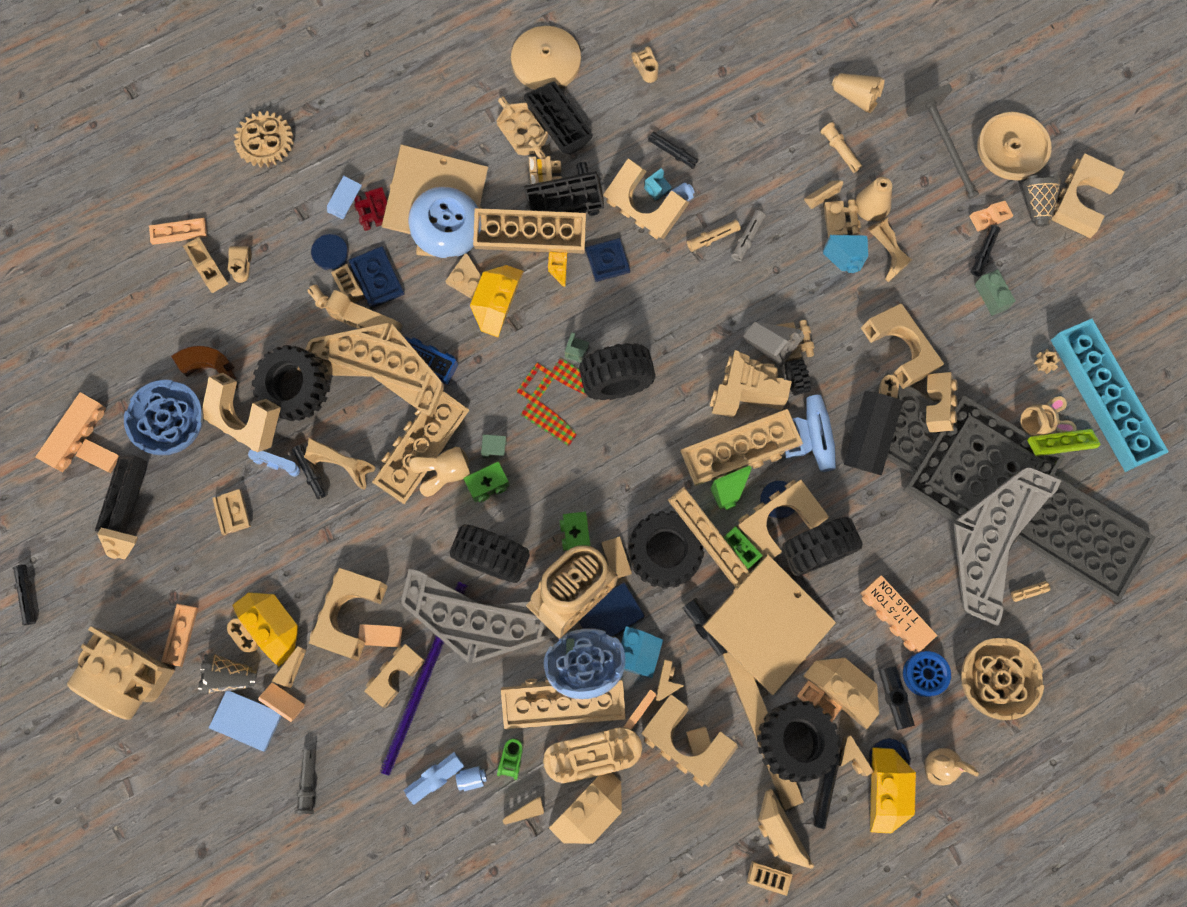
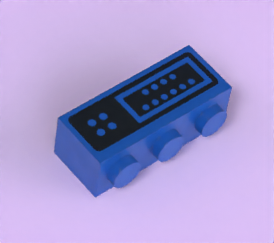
[405,337,458,385]

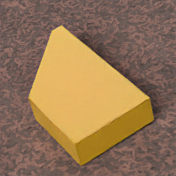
[548,252,567,287]

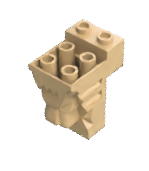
[710,350,792,418]

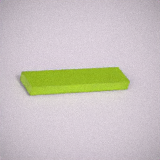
[1027,429,1101,456]

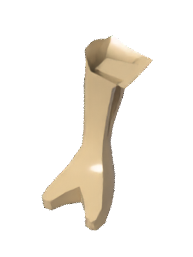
[867,217,912,282]
[304,438,375,490]

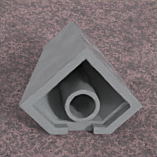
[743,322,805,367]

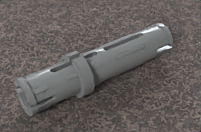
[731,210,766,261]

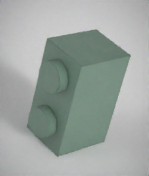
[975,269,1015,316]

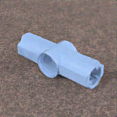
[404,752,465,805]

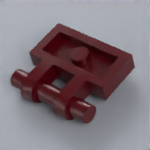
[354,187,387,231]

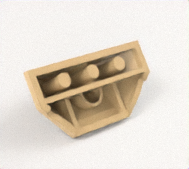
[803,658,879,729]
[549,773,622,844]
[758,789,814,869]

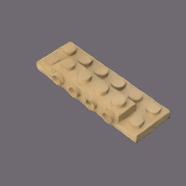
[372,391,469,504]
[680,409,803,486]
[501,678,625,729]

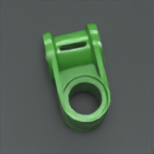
[497,738,524,780]

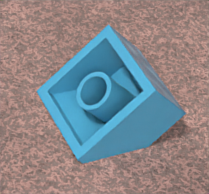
[823,235,868,273]
[621,626,663,678]

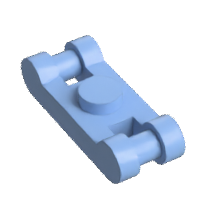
[248,449,300,477]

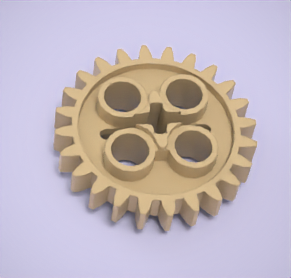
[234,111,294,167]

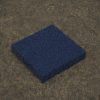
[585,238,630,282]

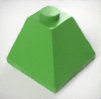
[710,466,752,510]

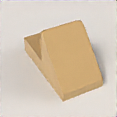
[655,660,684,702]
[839,735,873,776]

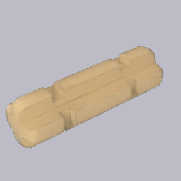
[1011,581,1050,602]

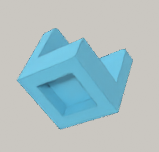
[644,168,672,201]

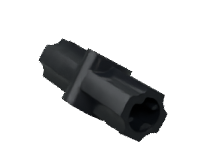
[682,598,726,656]
[878,666,915,730]

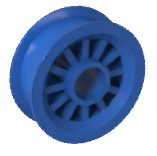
[903,651,951,697]

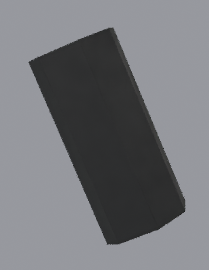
[524,81,593,154]
[524,171,604,213]
[843,391,903,475]
[94,456,148,533]

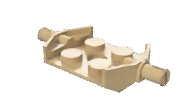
[496,96,548,159]

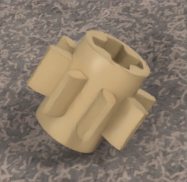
[1034,349,1060,374]

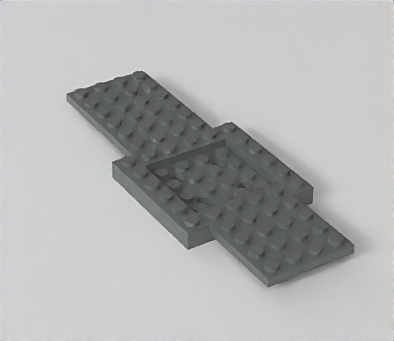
[847,372,1156,603]

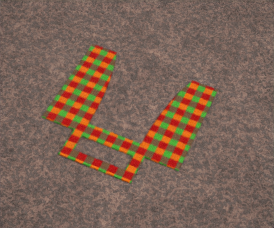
[516,358,586,446]

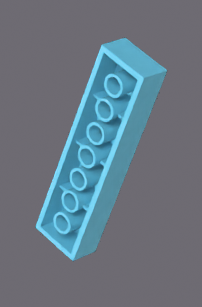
[1051,319,1169,472]

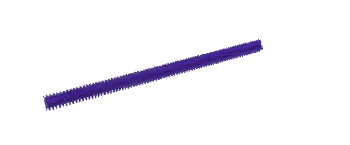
[380,582,468,776]

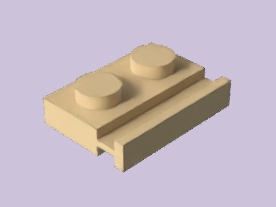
[212,489,251,535]

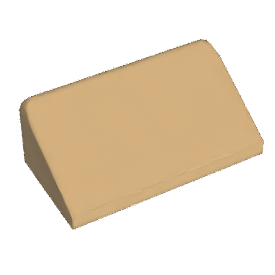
[804,181,844,209]

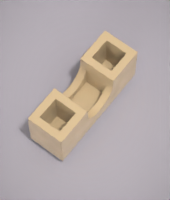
[926,372,957,432]
[364,644,425,708]

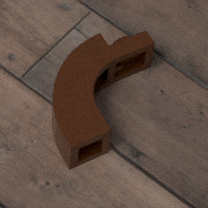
[171,346,238,387]

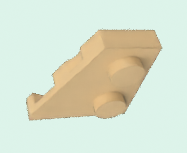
[446,253,481,299]
[97,528,138,560]

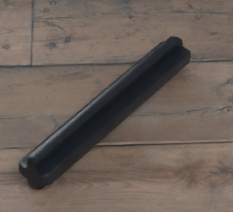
[814,749,842,829]

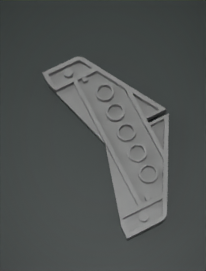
[954,468,1061,626]
[401,569,556,664]

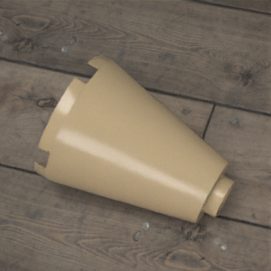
[832,73,885,113]
[855,177,892,221]

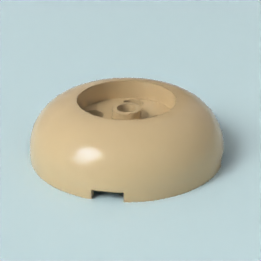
[961,638,1044,720]

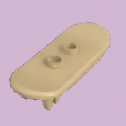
[543,727,642,783]

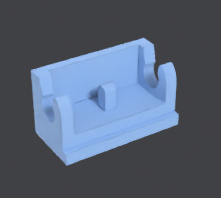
[327,176,362,219]

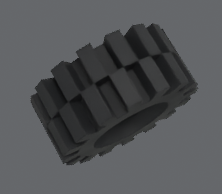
[785,359,811,396]

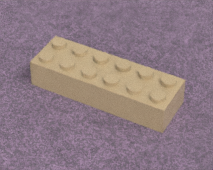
[473,208,586,254]

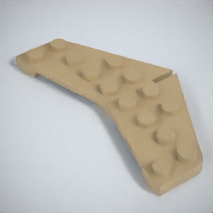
[297,323,444,417]

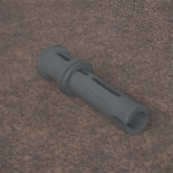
[295,750,316,814]

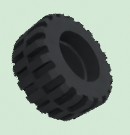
[579,343,656,400]
[252,345,330,421]
[628,511,704,589]
[782,516,863,576]
[449,524,530,583]
[757,700,841,782]

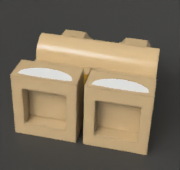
[529,156,562,184]

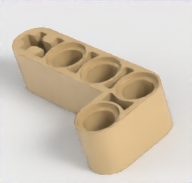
[325,290,403,338]

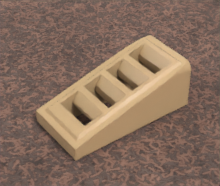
[331,264,365,303]
[272,647,306,688]
[503,796,545,825]
[746,861,792,896]

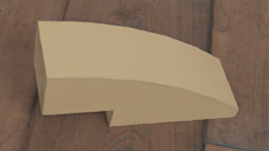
[183,237,228,293]

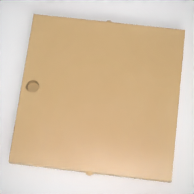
[382,145,488,234]
[702,555,836,695]

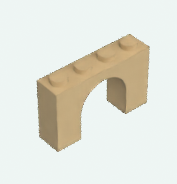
[1052,153,1125,238]
[603,159,689,239]
[861,303,944,389]
[202,373,281,452]
[736,480,829,561]
[309,568,388,661]
[641,695,738,787]

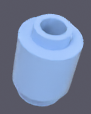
[666,182,695,201]
[456,766,487,791]

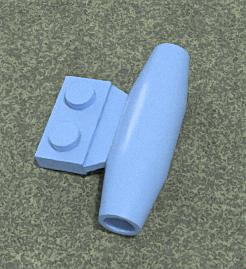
[785,395,836,472]

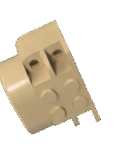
[526,545,618,639]
[67,626,175,720]

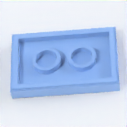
[209,691,282,752]

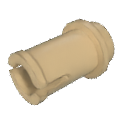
[307,284,329,309]

